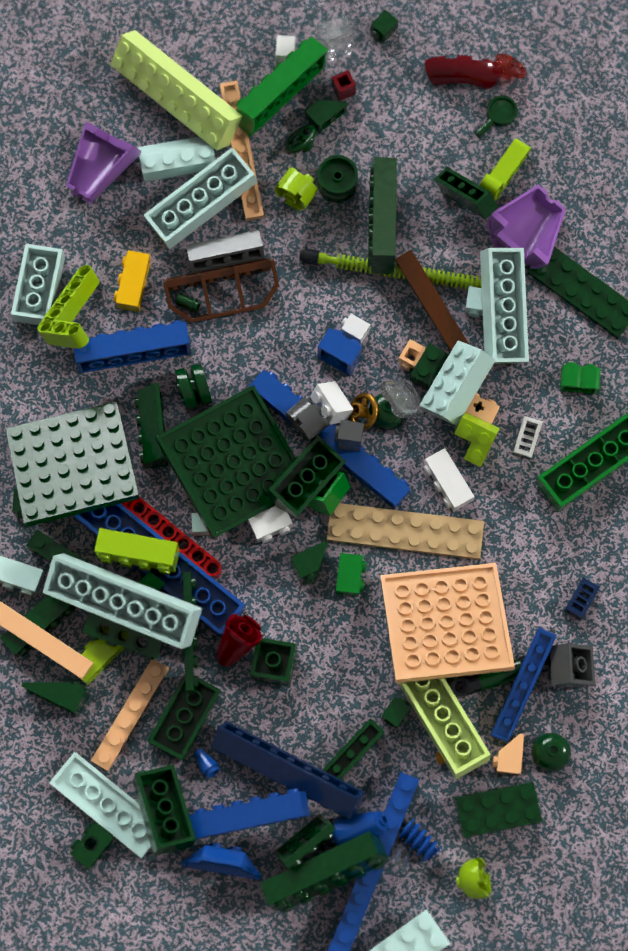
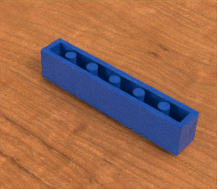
[189,788,310,839]

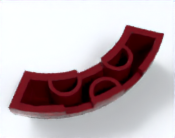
[425,55,502,90]

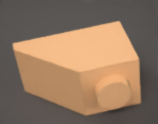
[492,734,524,775]

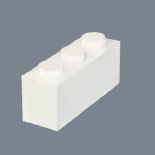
[423,448,474,512]

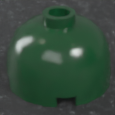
[369,392,406,431]
[531,733,571,773]

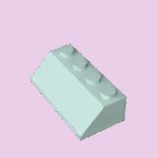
[138,137,216,182]

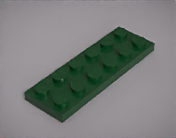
[527,247,628,339]

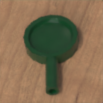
[475,95,518,138]

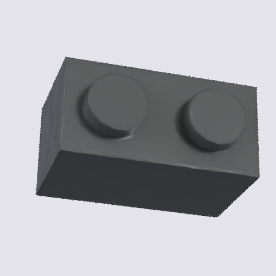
[334,420,364,452]

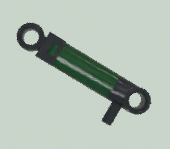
[450,652,551,699]

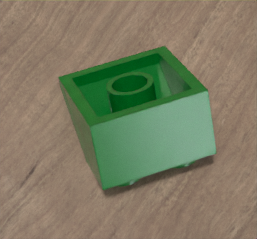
[308,471,350,516]

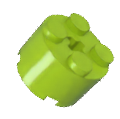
[274,167,318,211]

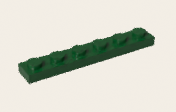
[183,572,199,693]

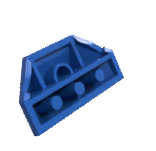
[181,842,262,881]

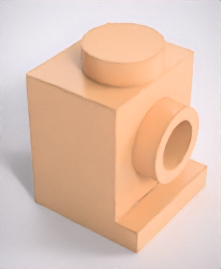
[398,339,426,371]

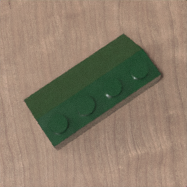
[134,383,168,469]
[263,436,346,517]

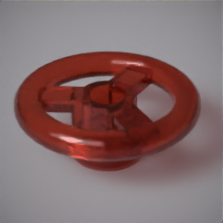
[495,53,527,80]

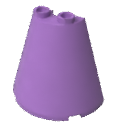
[66,122,142,205]
[486,184,566,269]

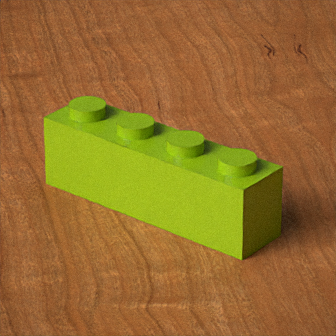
[81,626,129,686]

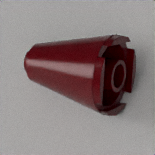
[216,613,263,666]

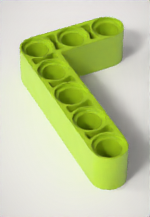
[37,265,100,349]

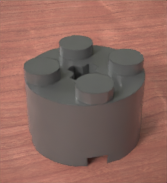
[285,396,330,442]

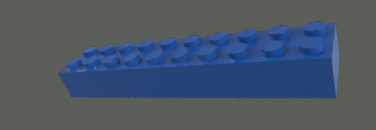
[72,503,246,638]

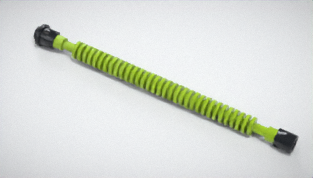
[299,246,526,290]

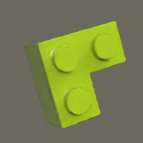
[454,412,500,467]

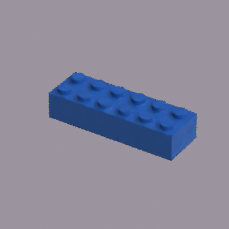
[74,321,191,374]

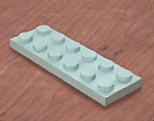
[49,752,151,859]

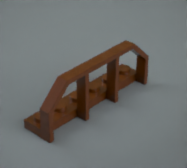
[163,257,279,323]

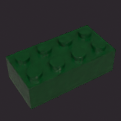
[147,674,222,763]
[132,764,196,856]
[454,782,543,839]

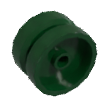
[317,155,358,203]
[175,363,212,410]

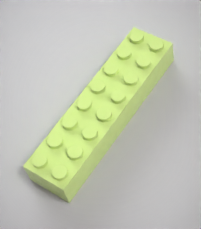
[110,30,242,151]

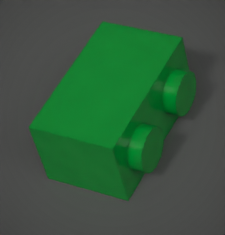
[336,553,367,597]

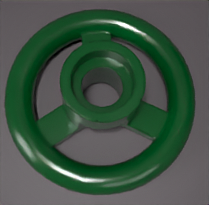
[285,125,316,153]

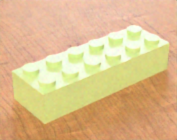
[398,678,491,780]

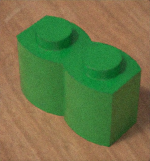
[560,362,601,394]

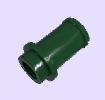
[175,293,201,313]

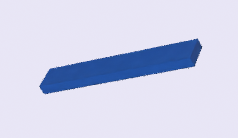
[490,627,557,743]

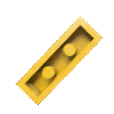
[114,250,151,312]

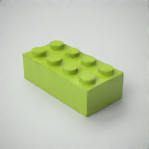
[94,528,180,575]

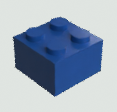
[317,328,362,376]

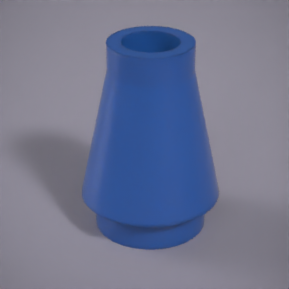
[193,748,220,779]

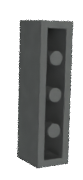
[186,230,265,274]

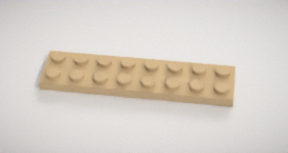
[327,503,484,560]

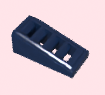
[564,577,600,620]

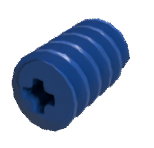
[399,818,443,863]

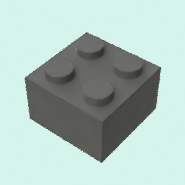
[550,643,595,688]

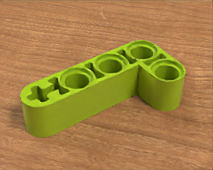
[479,138,532,202]

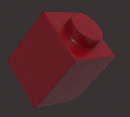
[331,70,356,101]

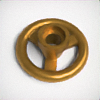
[350,393,378,430]

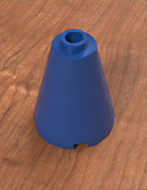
[332,811,389,846]

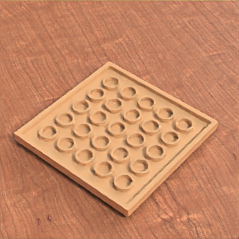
[381,563,515,683]

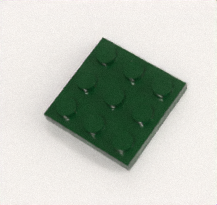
[273,814,336,869]

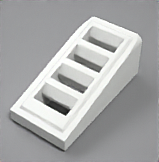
[513,416,543,458]

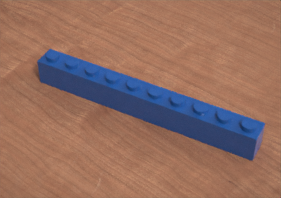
[249,370,410,510]
[328,772,419,951]

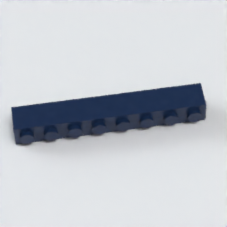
[211,721,365,820]

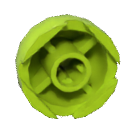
[456,857,491,899]

